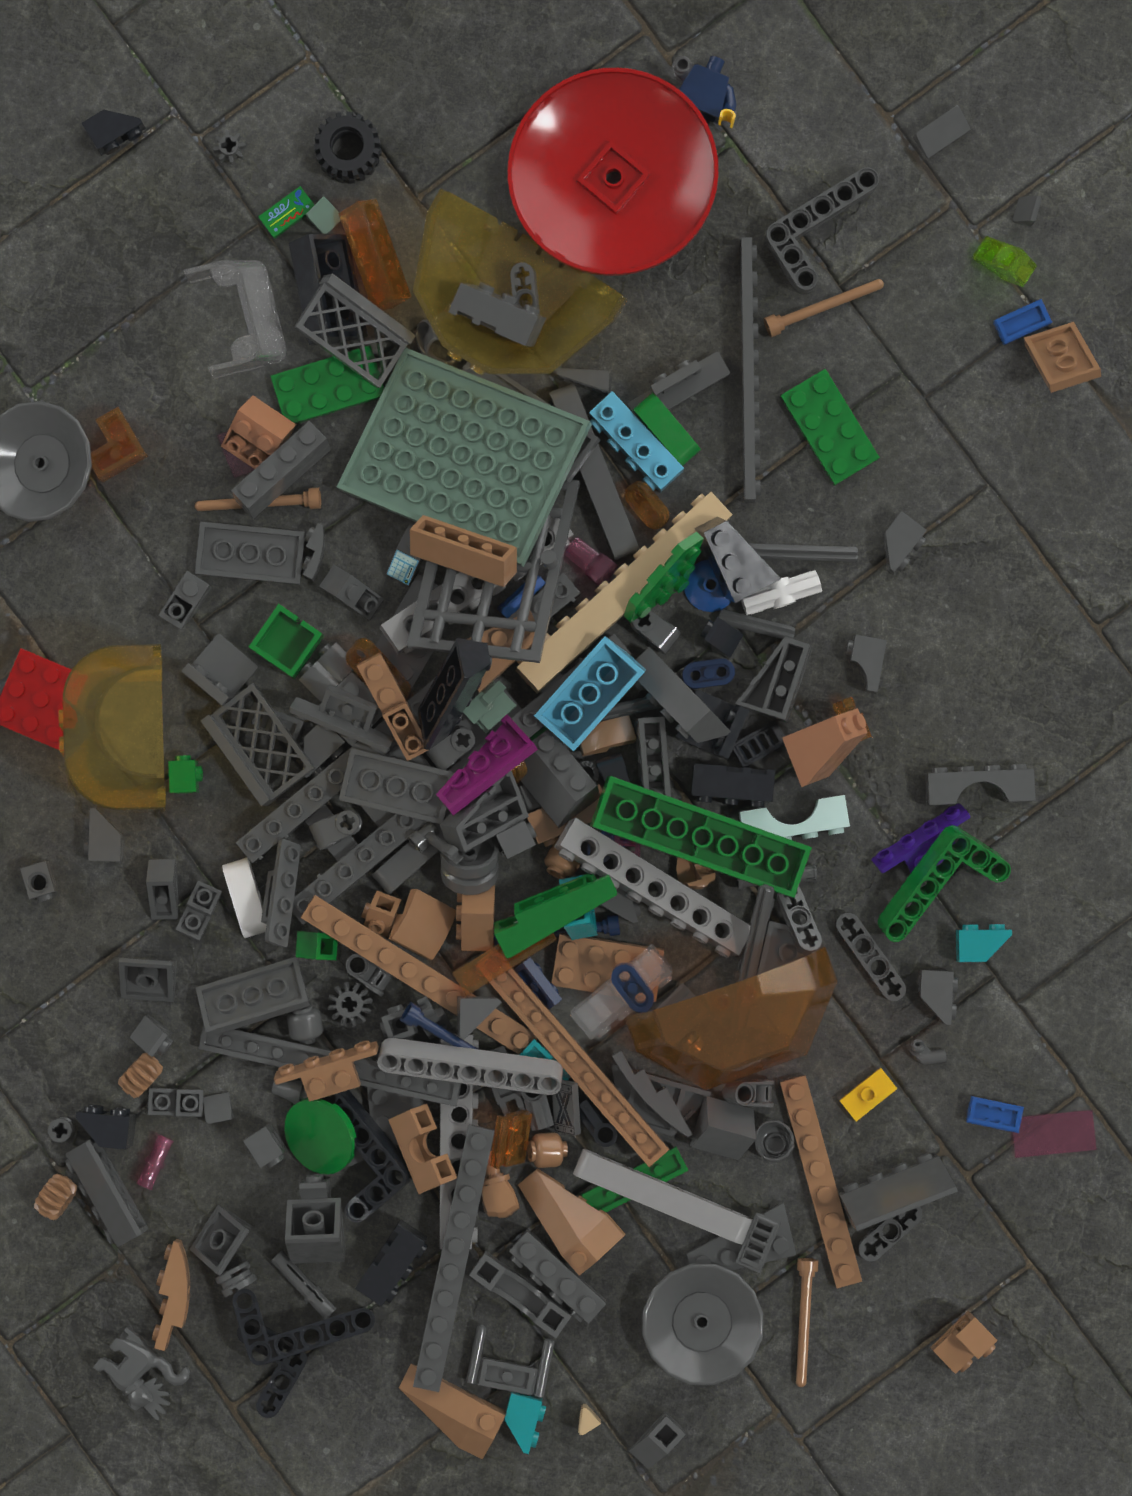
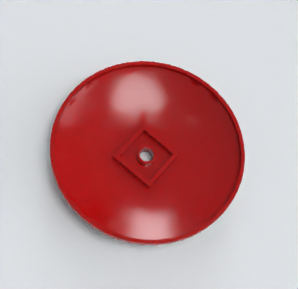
[508,68,718,276]

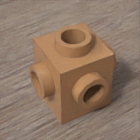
[361,891,401,938]

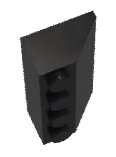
[289,234,368,345]
[418,638,492,750]

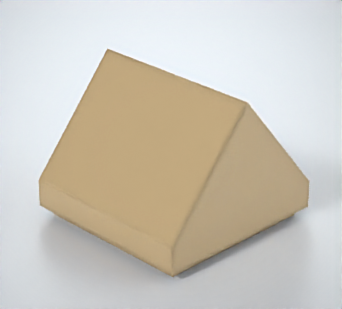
[578,1404,601,1435]

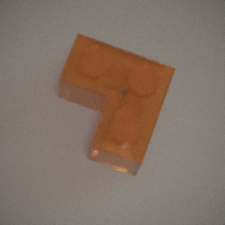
[91,407,148,482]

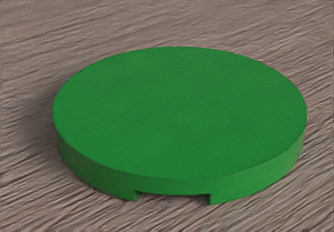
[284,1097,356,1174]

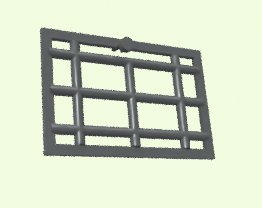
[407,480,580,663]

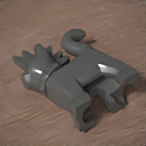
[93,1326,190,1420]

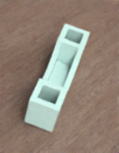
[738,795,850,840]

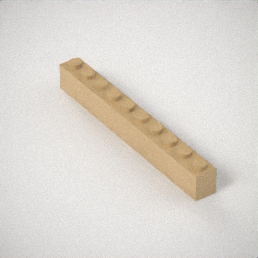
[515,492,733,694]

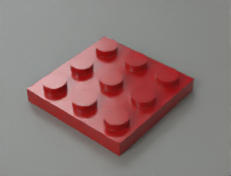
[0,648,95,752]

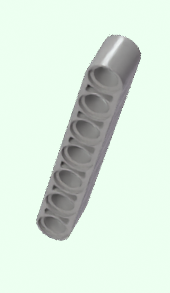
[377,1038,563,1095]
[573,1149,753,1245]

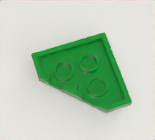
[623,531,704,623]

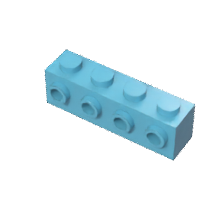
[589,391,684,492]

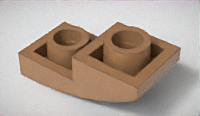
[579,715,637,756]

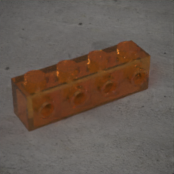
[338,199,412,310]

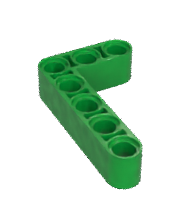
[877,825,1011,942]

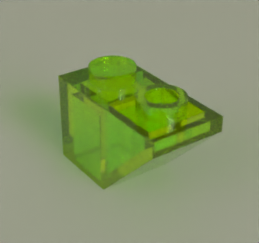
[972,236,1037,287]

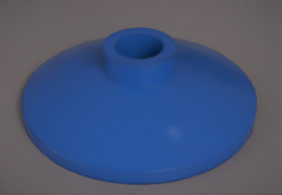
[684,560,731,612]

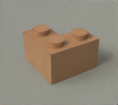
[456,885,495,951]
[930,1311,997,1374]

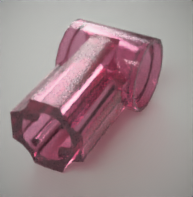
[564,537,618,586]

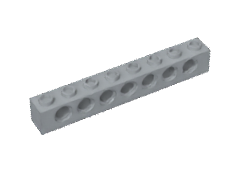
[380,518,574,654]
[554,818,750,958]
[440,1034,479,1249]

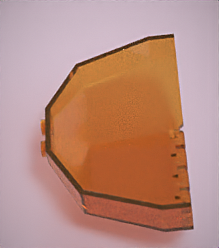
[624,946,838,1090]

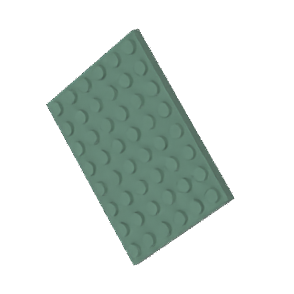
[337,348,592,567]

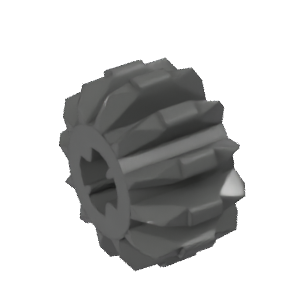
[328,982,373,1027]

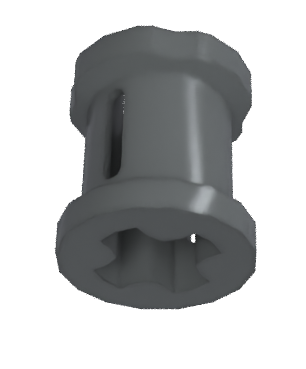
[48,1117,76,1142]

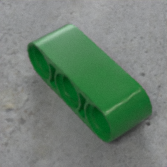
[633,392,701,466]

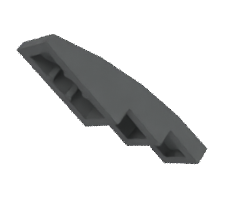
[612,1050,692,1137]

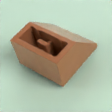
[221,396,296,469]

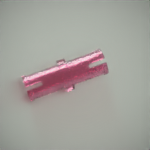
[137,1134,174,1190]

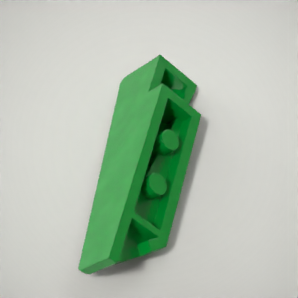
[494,874,617,958]

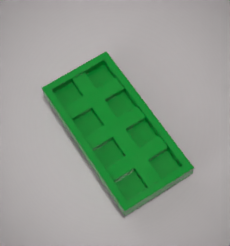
[271,345,384,424]
[780,369,880,486]

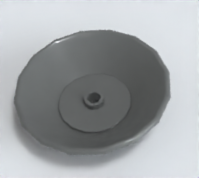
[0,401,92,522]
[642,1263,763,1385]

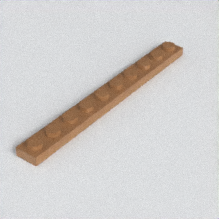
[301,895,537,1055]
[475,948,670,1167]

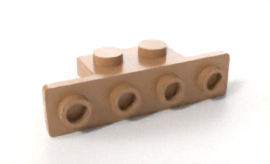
[274,1041,379,1102]

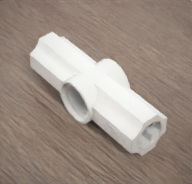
[741,570,822,615]

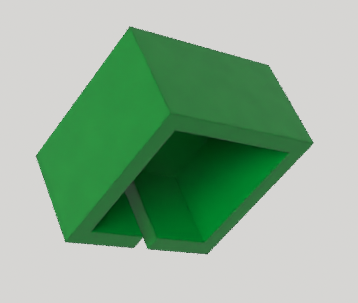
[249,604,324,679]

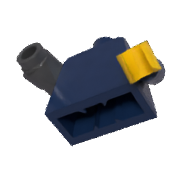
[672,56,737,128]

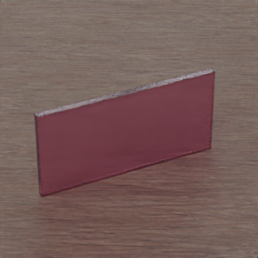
[1013,1110,1097,1158]

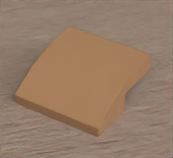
[389,889,456,961]

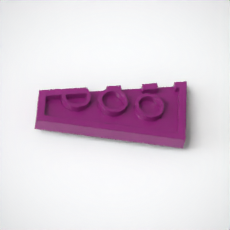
[436,714,538,815]

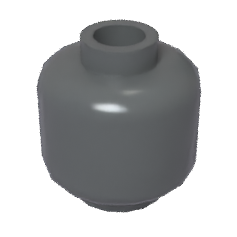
[286,1004,323,1045]

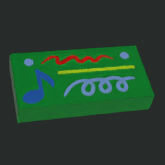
[258,186,314,239]

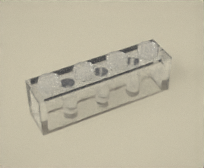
[570,944,673,1040]

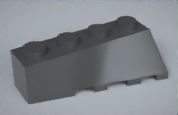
[634,647,731,743]

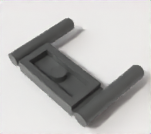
[465,1325,555,1397]

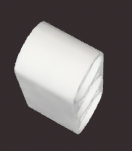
[222,857,267,938]

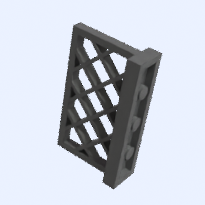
[294,273,416,388]
[201,683,315,806]

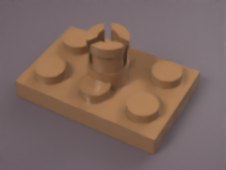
[1024,322,1101,393]

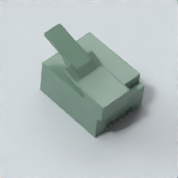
[463,680,517,734]

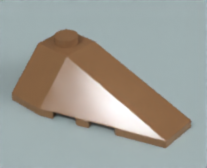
[518,1168,626,1276]

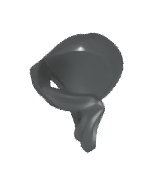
[415,318,465,366]

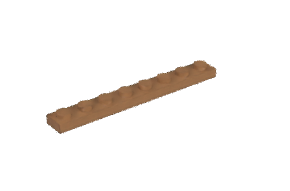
[780,1075,862,1288]

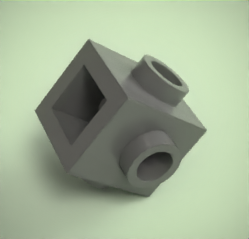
[380,1004,419,1040]

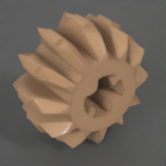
[118,1053,163,1098]
[34,1173,77,1220]

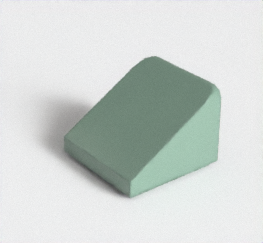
[306,196,344,234]

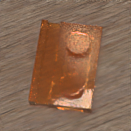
[490,1110,532,1169]

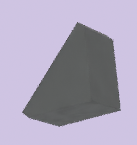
[457,996,502,1040]

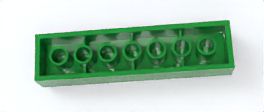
[590,776,812,898]

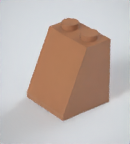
[782,708,867,787]

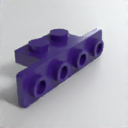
[871,803,971,873]

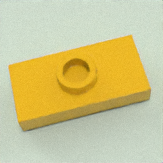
[839,1068,897,1122]

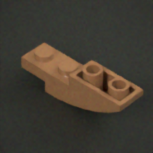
[357,653,428,761]
[152,1239,190,1351]

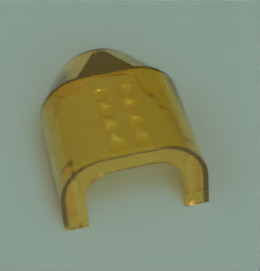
[59,644,166,814]

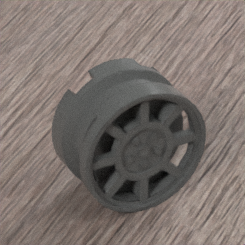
[214,1260,257,1297]

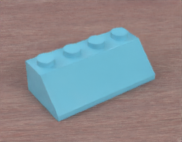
[534,636,646,751]

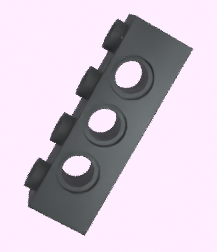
[634,717,671,797]

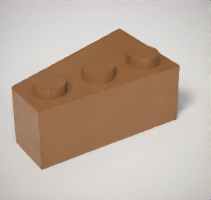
[467,611,535,693]

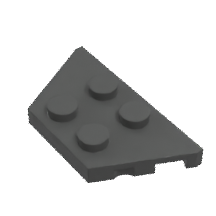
[612,1064,711,1137]

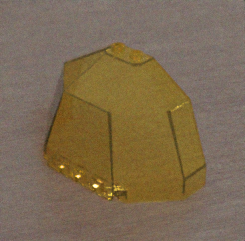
[413,188,628,375]

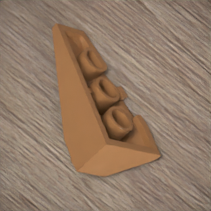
[399,1363,506,1459]

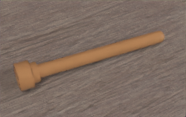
[763,279,884,338]
[195,488,321,511]
[796,1258,819,1387]

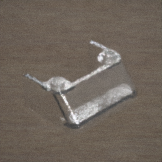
[184,260,287,379]

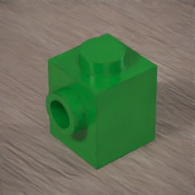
[168,755,203,794]
[296,931,338,960]

